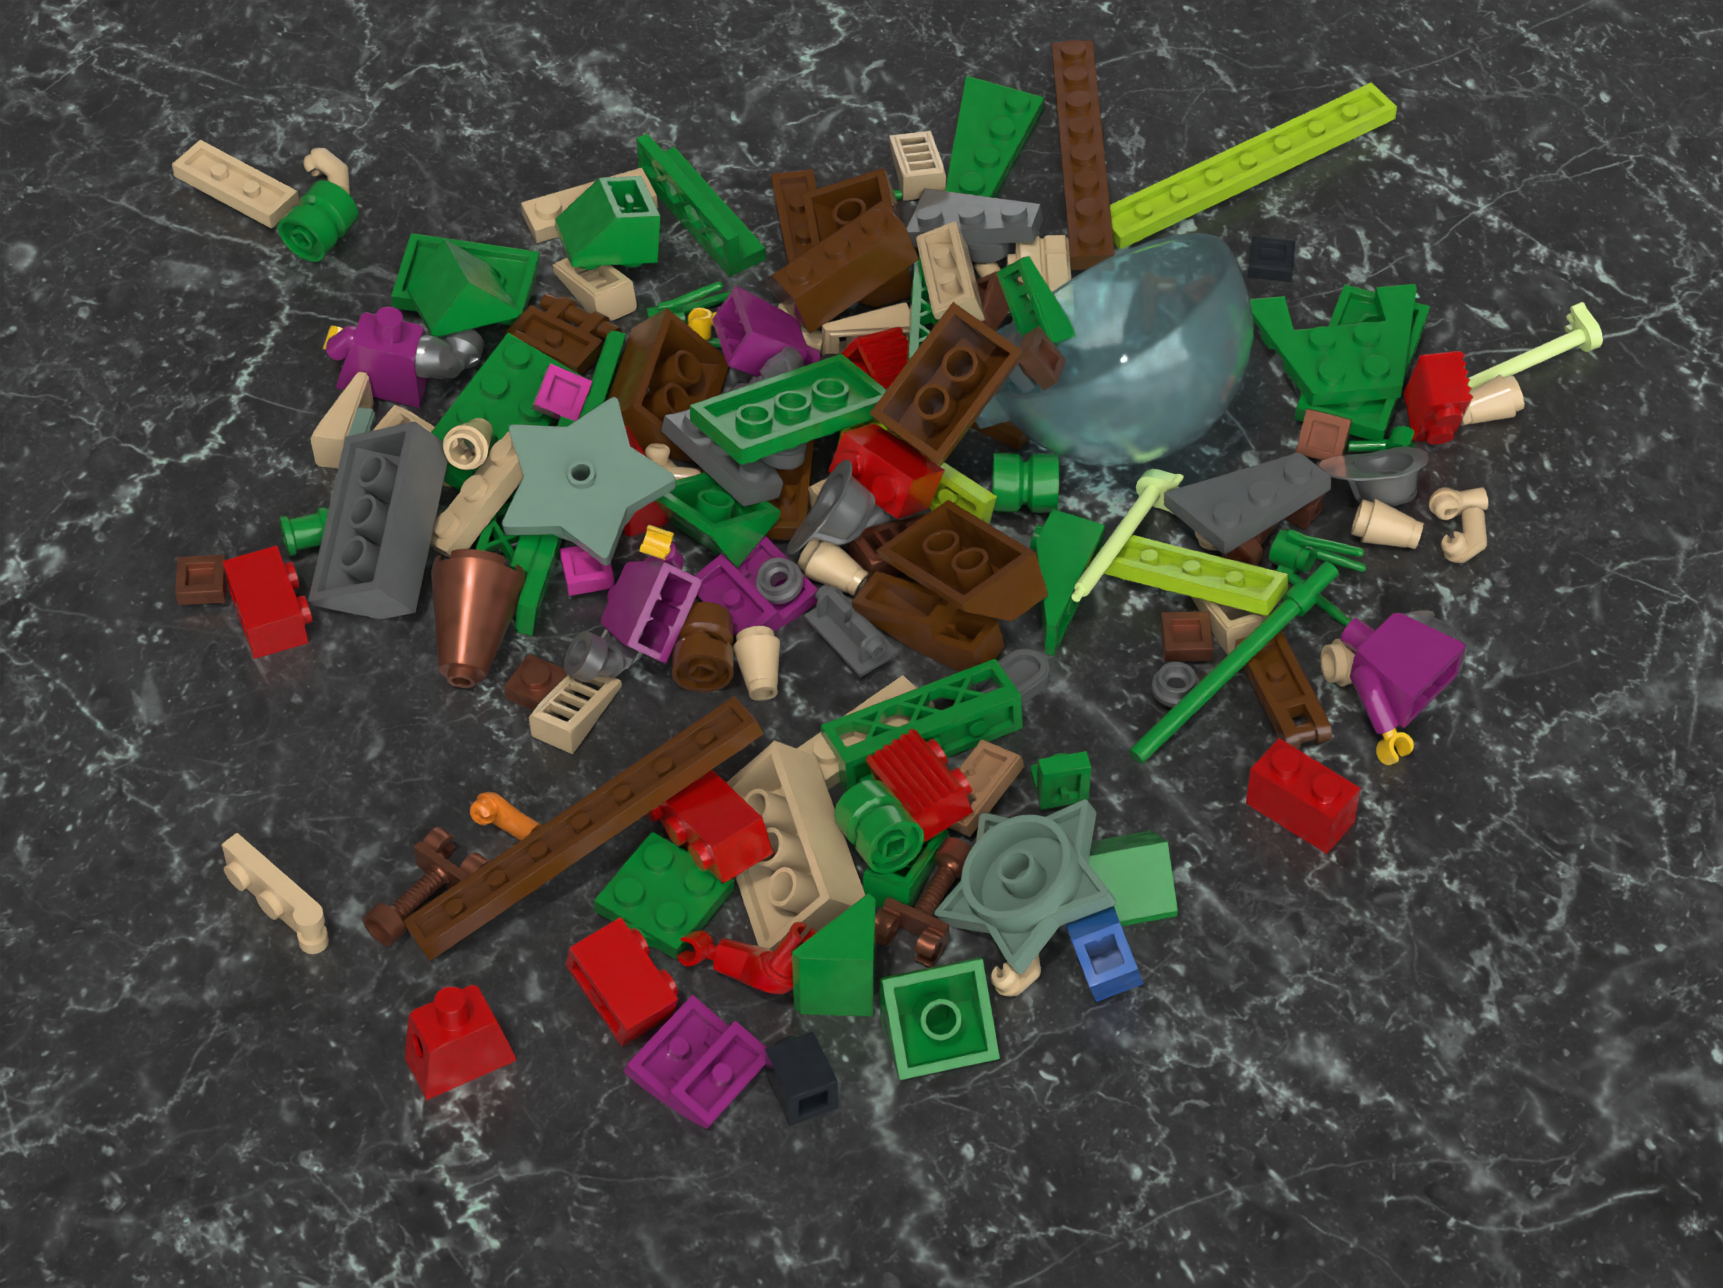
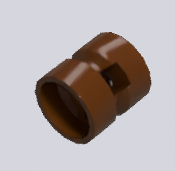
[672,602,734,692]

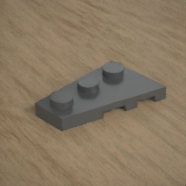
[907,189,1043,247]
[661,409,783,506]
[1164,452,1331,555]

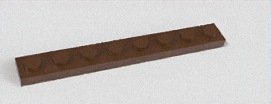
[1052,40,1115,270]
[403,696,764,961]

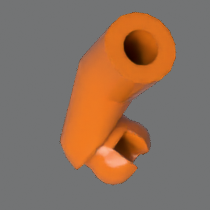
[470,792,543,841]

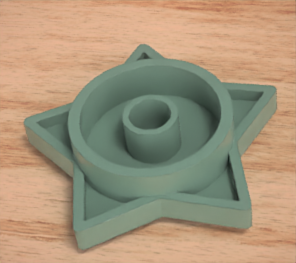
[502,397,676,566]
[935,799,1117,974]

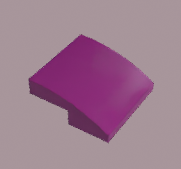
[695,536,818,637]
[623,995,767,1129]

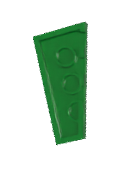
[945,76,1044,198]

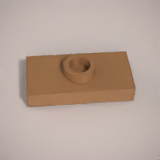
[948,740,1025,837]

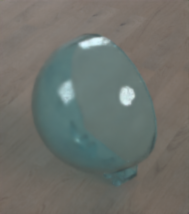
[975,233,1254,467]

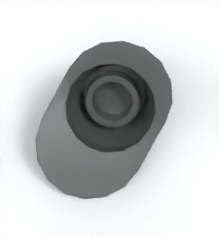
[1319,447,1429,507]
[787,460,875,554]

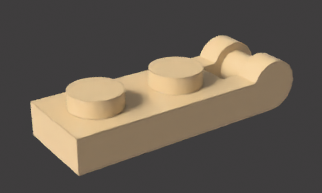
[222,833,329,954]

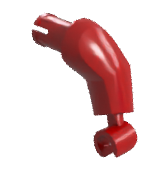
[677,922,817,994]

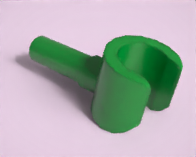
[1349,426,1415,452]

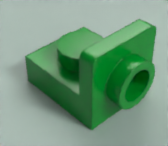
[1030,751,1091,810]

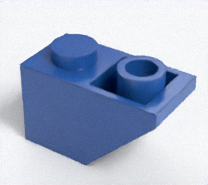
[1066,906,1144,1002]

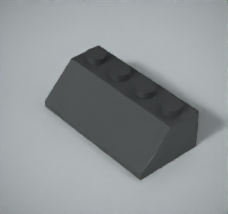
[308,421,448,619]

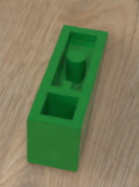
[1030,509,1105,656]

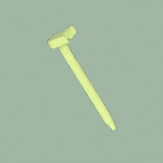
[1468,302,1603,391]
[1071,469,1183,602]

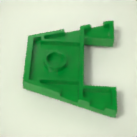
[1244,284,1417,406]

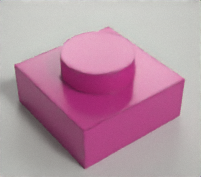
[531,364,592,421]
[559,546,615,596]

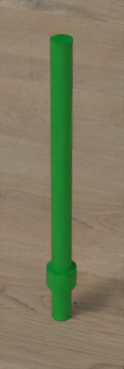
[1129,561,1339,764]

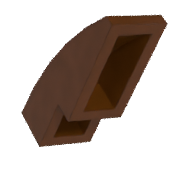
[851,571,1005,672]

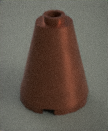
[431,549,527,688]

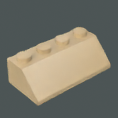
[727,741,865,950]

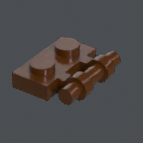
[505,293,622,376]

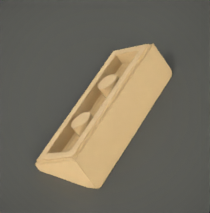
[916,221,986,321]

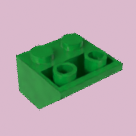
[555,176,660,270]

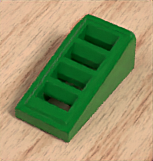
[996,256,1077,347]
[863,829,949,908]

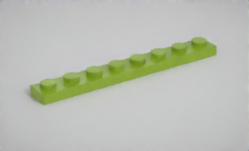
[1110,82,1397,250]

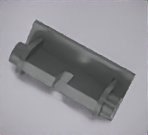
[804,584,898,677]

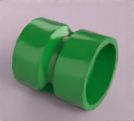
[277,180,359,262]
[992,453,1059,513]
[834,780,924,874]

